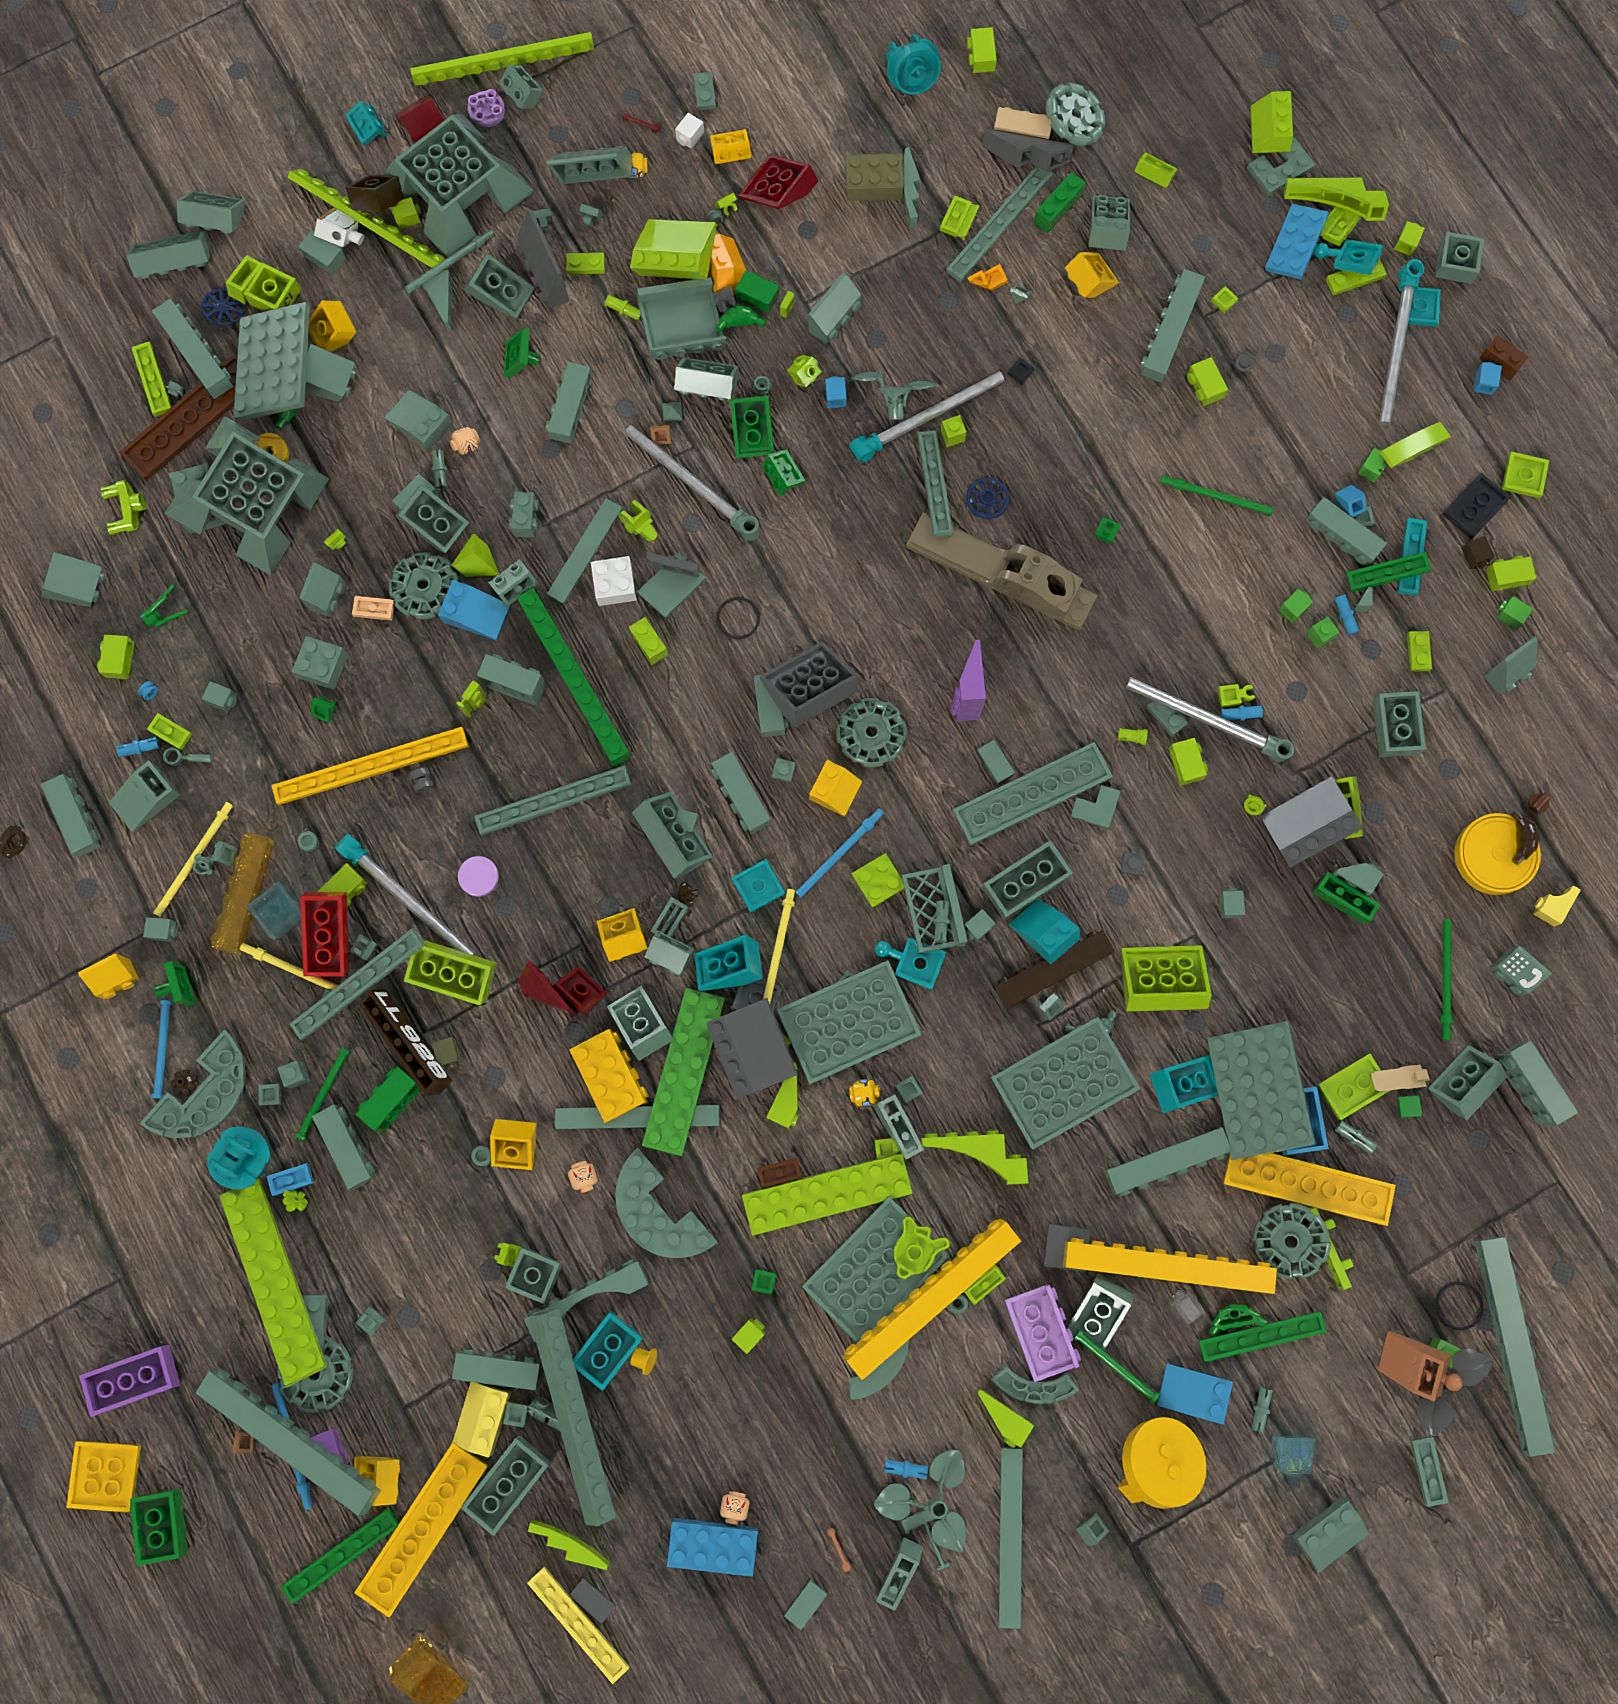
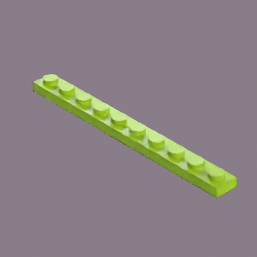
[410,32,594,86]
[287,169,449,270]

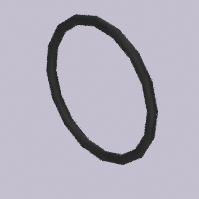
[716,597,760,639]
[1435,1282,1483,1330]

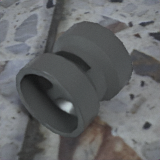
[410,767,434,793]

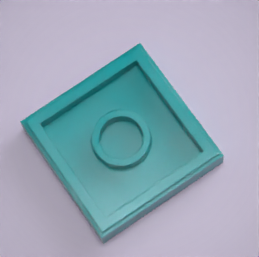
[1401,287,1441,327]
[731,859,785,913]

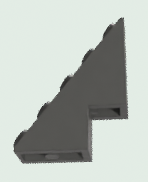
[982,129,1074,172]

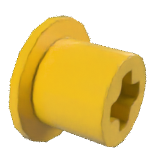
[631,1347,657,1376]

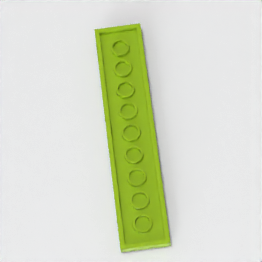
[219,1178,327,1387]

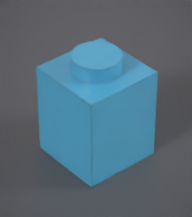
[1473,362,1502,395]
[825,376,846,408]
[1335,485,1367,517]

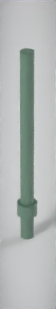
[405,230,494,293]

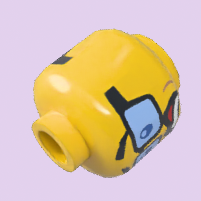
[626,153,647,178]
[849,1079,881,1107]

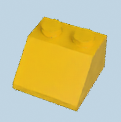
[1065,252,1119,298]
[308,301,356,352]
[809,760,862,817]
[597,908,648,962]
[78,953,140,999]
[490,1119,536,1170]
[354,1456,400,1506]

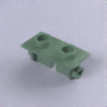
[527,1395,560,1431]

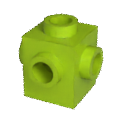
[787,355,822,387]

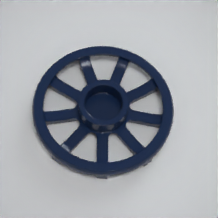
[201,287,245,326]
[966,478,1009,520]

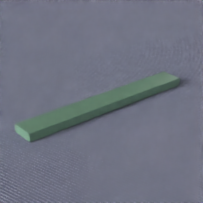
[946,166,1053,283]
[474,765,632,836]
[290,928,426,1041]
[555,1105,720,1129]
[998,1447,1023,1629]

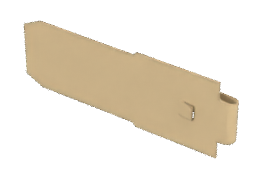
[1371,1064,1430,1092]

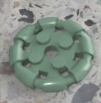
[1046,83,1105,146]
[389,552,459,619]
[836,698,907,767]
[1253,1203,1331,1279]
[278,1336,354,1413]

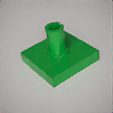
[503,328,539,378]
[154,961,196,1007]

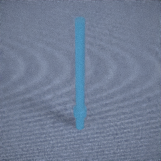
[795,808,884,898]
[271,1383,313,1510]

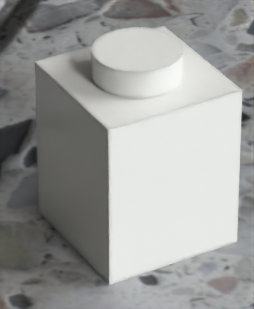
[675,113,704,149]

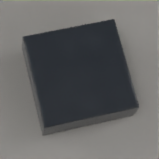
[1007,357,1035,385]

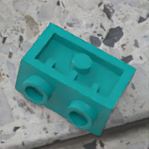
[345,100,388,146]

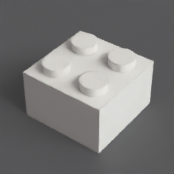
[591,556,637,606]

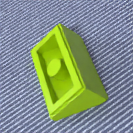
[1135,153,1178,188]
[964,1264,1006,1305]

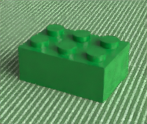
[356,1067,420,1133]
[130,1488,188,1566]

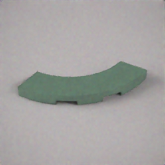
[849,1340,909,1400]
[990,1365,1080,1404]

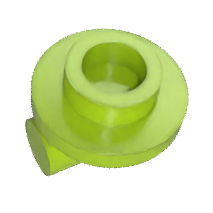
[324,529,346,550]
[1244,794,1266,815]

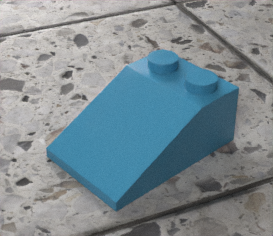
[438,580,511,641]
[1157,1363,1233,1425]

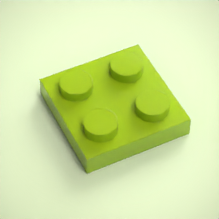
[1502,452,1549,498]
[851,853,904,908]

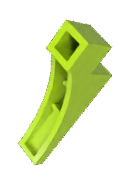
[1283,177,1389,221]
[920,1130,1028,1185]

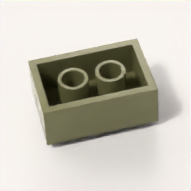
[846,153,903,201]

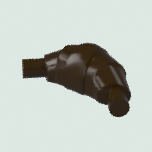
[1511,810,1540,865]

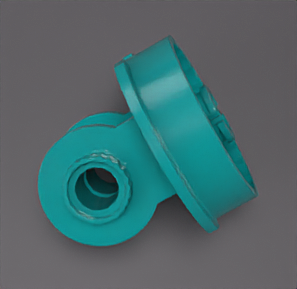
[886,34,941,95]
[207,1127,270,1189]

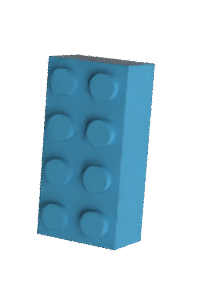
[667,1518,758,1577]

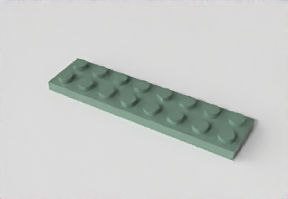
[952,742,1113,846]

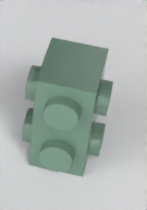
[499,65,543,109]
[509,492,539,537]
[489,559,538,607]

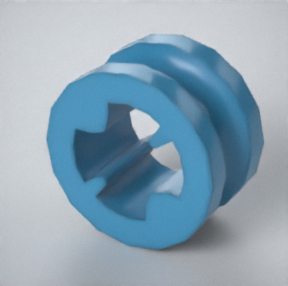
[138,681,159,701]

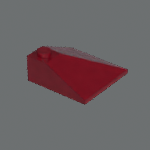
[738,154,818,210]
[518,961,577,1017]

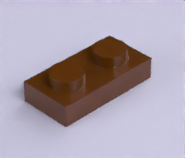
[757,1158,802,1188]

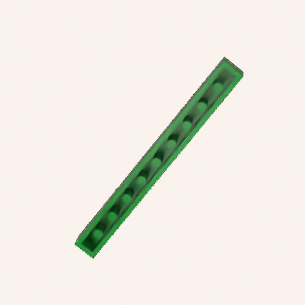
[516,588,631,767]

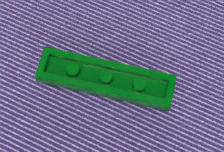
[1347,551,1431,593]

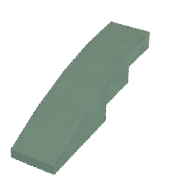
[903,147,920,228]

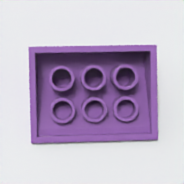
[951,640,986,721]

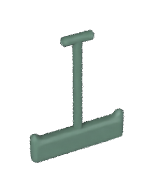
[901,1510,950,1571]

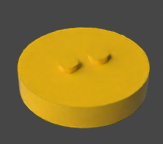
[1454,813,1541,895]
[1122,1417,1206,1509]

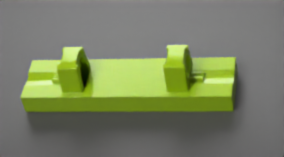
[1308,1207,1354,1290]

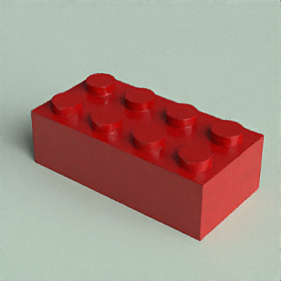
[300,892,349,977]

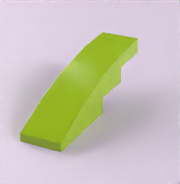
[1380,422,1451,468]
[528,1520,610,1570]

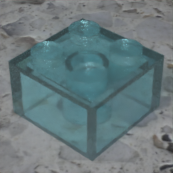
[246,881,301,941]

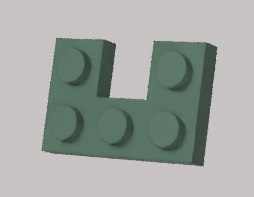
[1247,137,1315,196]

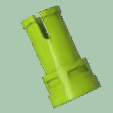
[1118,728,1148,745]

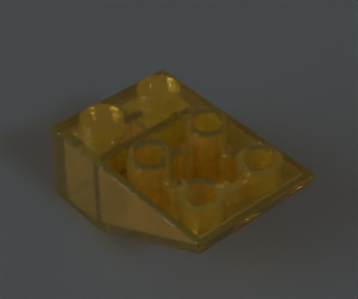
[389,1636,469,1704]

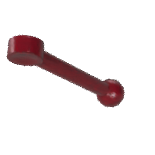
[623,113,659,132]

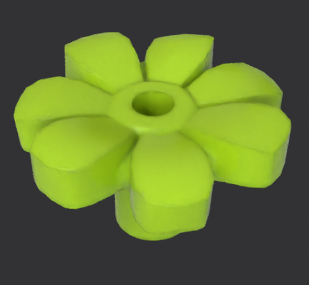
[282,1190,308,1212]

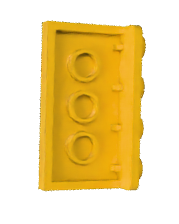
[569,1029,649,1123]

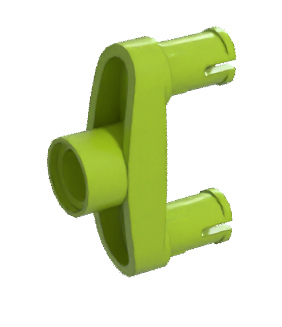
[101,479,147,535]

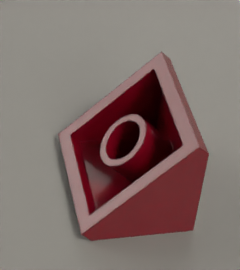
[395,95,444,143]
[553,966,607,1016]

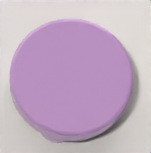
[468,89,505,127]
[458,856,499,897]

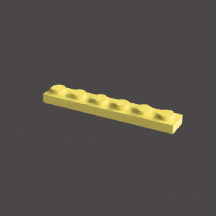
[528,1566,630,1684]

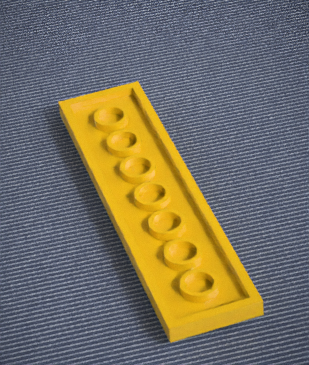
[1223,1152,1396,1226]
[354,1442,488,1617]

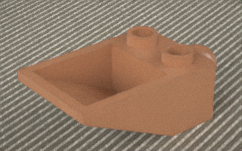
[1378,1330,1463,1401]

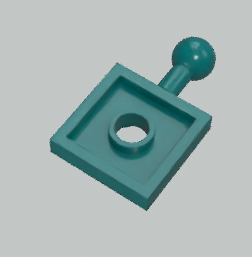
[1314,239,1384,275]
[875,937,946,990]

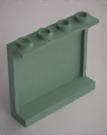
[637,277,727,360]

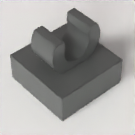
[712,286,737,312]

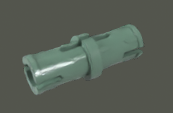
[431,450,447,490]
[934,901,950,943]
[1335,1120,1377,1154]
[1251,1387,1273,1433]

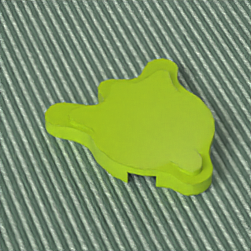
[894,1216,950,1279]

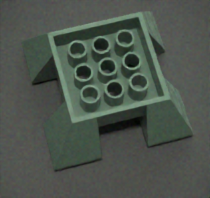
[382,114,534,258]
[164,417,329,576]

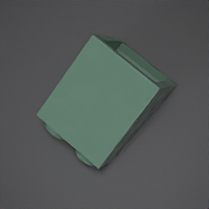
[305,344,356,402]
[42,552,104,607]

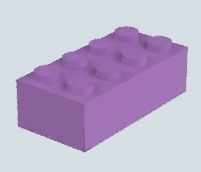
[79,1345,181,1417]

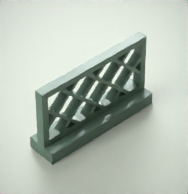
[902,864,968,953]

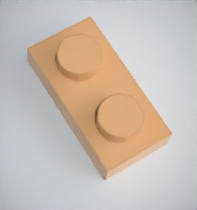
[352,596,395,621]

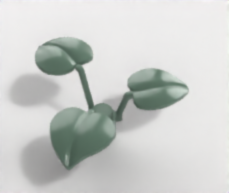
[851,372,939,419]
[874,1450,966,1553]

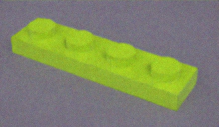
[131,342,172,417]

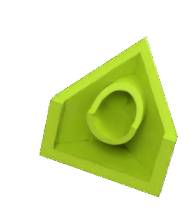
[452,534,499,577]

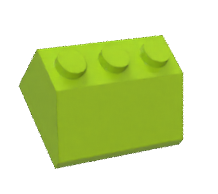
[1250,91,1293,153]

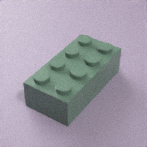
[982,840,1073,921]
[1496,1040,1578,1127]
[461,1435,552,1536]

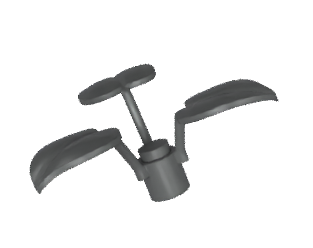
[1407,1337,1493,1436]

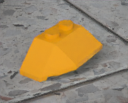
[708,233,747,294]

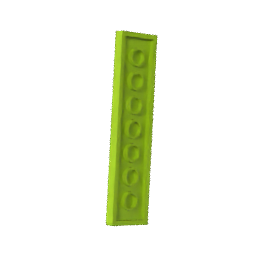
[742,1153,912,1236]

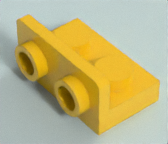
[710,129,751,164]

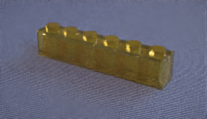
[211,832,275,956]

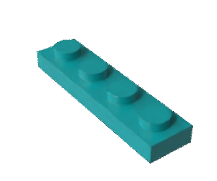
[1397,518,1427,596]

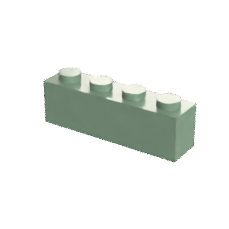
[546,362,593,444]
[1306,497,1387,567]
[710,752,771,835]
[41,774,101,857]
[312,1104,375,1190]
[452,1349,542,1390]

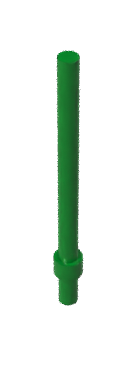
[1159,475,1273,515]
[1440,919,1453,1041]

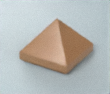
[650,425,671,445]
[232,1431,255,1453]

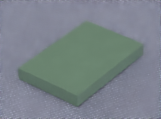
[637,552,706,619]

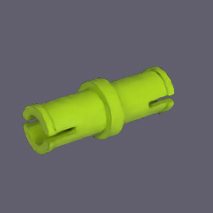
[604,294,641,321]

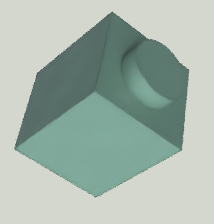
[202,681,237,712]
[1219,888,1245,919]
[964,909,996,943]
[143,917,178,942]
[278,1060,310,1089]

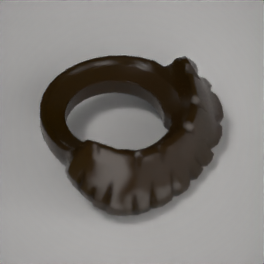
[0,826,27,859]

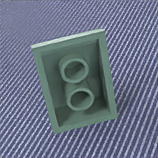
[463,253,535,319]
[384,390,453,452]
[1484,636,1538,694]
[607,985,674,1061]
[1066,1273,1134,1351]

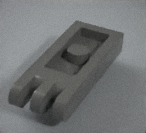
[646,553,700,578]

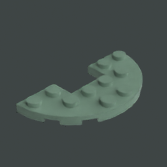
[140,1030,246,1138]
[616,1148,718,1258]

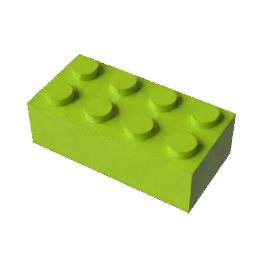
[404,940,497,1006]

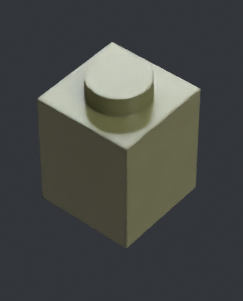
[432,1037,461,1070]

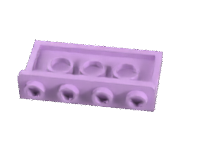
[1004,1284,1081,1382]

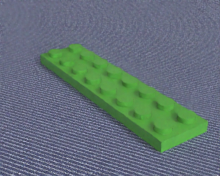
[642,988,725,1157]

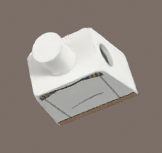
[314,207,364,247]

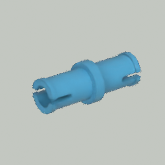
[1334,594,1360,635]
[1221,705,1263,721]
[116,737,160,758]
[884,1459,928,1480]

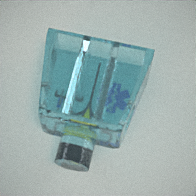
[1270,1435,1316,1487]

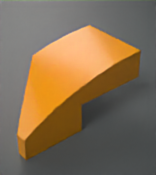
[968,264,1009,290]

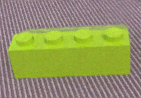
[630,219,717,280]
[1121,945,1212,1011]

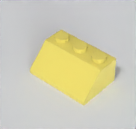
[452,1382,512,1457]

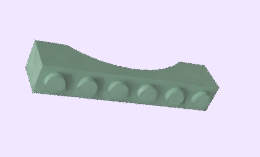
[524,1259,650,1342]

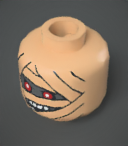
[450,426,480,455]

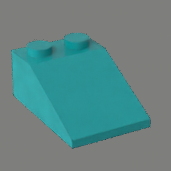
[1009,899,1080,965]
[695,935,763,991]
[1149,1055,1219,1113]

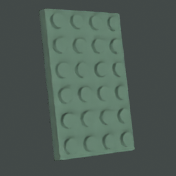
[233,302,310,422]
[777,960,922,1085]
[991,1017,1140,1150]
[1207,1021,1316,1160]
[802,1197,949,1343]

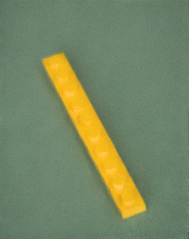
[272,727,469,805]

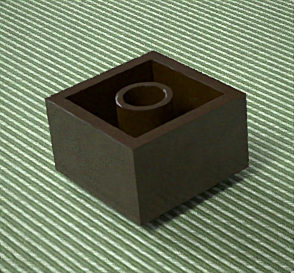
[346,174,404,214]

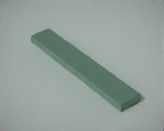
[917,430,953,538]
[547,498,623,605]

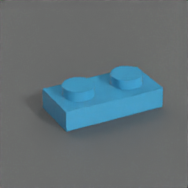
[267,1163,314,1196]

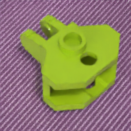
[618,500,658,542]

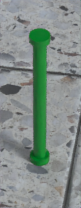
[294,1047,351,1141]
[1073,1329,1160,1404]

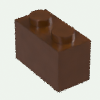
[1479,335,1529,381]

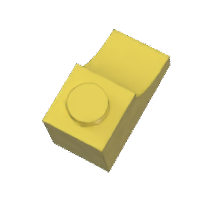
[1533,886,1581,927]

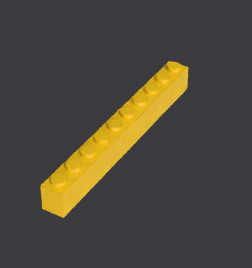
[842,1218,1021,1380]
[1063,1238,1277,1294]

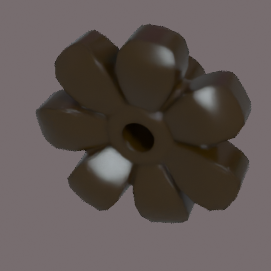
[678,883,699,907]
[171,1070,197,1096]

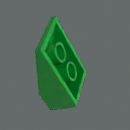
[730,395,774,458]

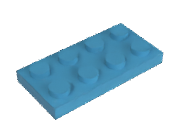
[1265,203,1328,280]

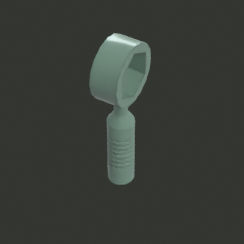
[163,747,213,767]

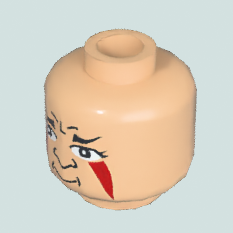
[568,1161,598,1193]
[720,1491,750,1525]

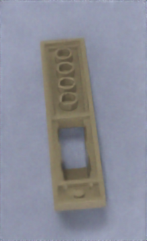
[906,512,1098,631]

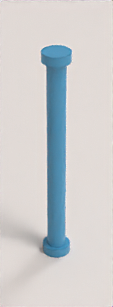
[151,1000,173,1099]

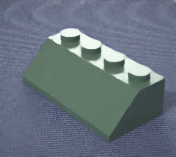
[547,146,633,184]
[126,230,210,279]
[632,792,713,879]

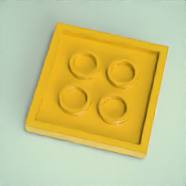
[66,1441,141,1512]

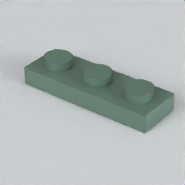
[1410,1436,1449,1507]

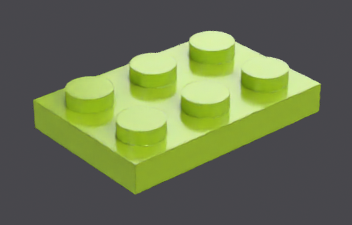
[1317,1054,1390,1121]

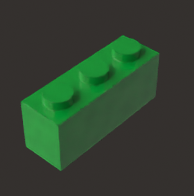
[1033,172,1086,233]
[1312,872,1381,925]

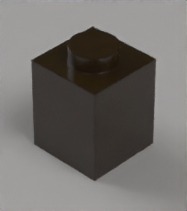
[1461,536,1495,569]

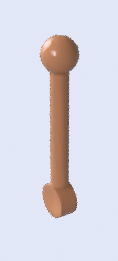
[827,1528,851,1572]

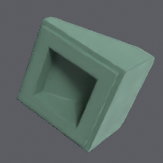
[1353,587,1373,612]
[1076,1513,1109,1546]

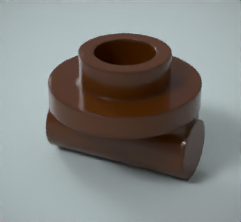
[1528,792,1551,813]

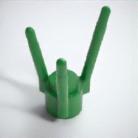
[140,584,189,628]

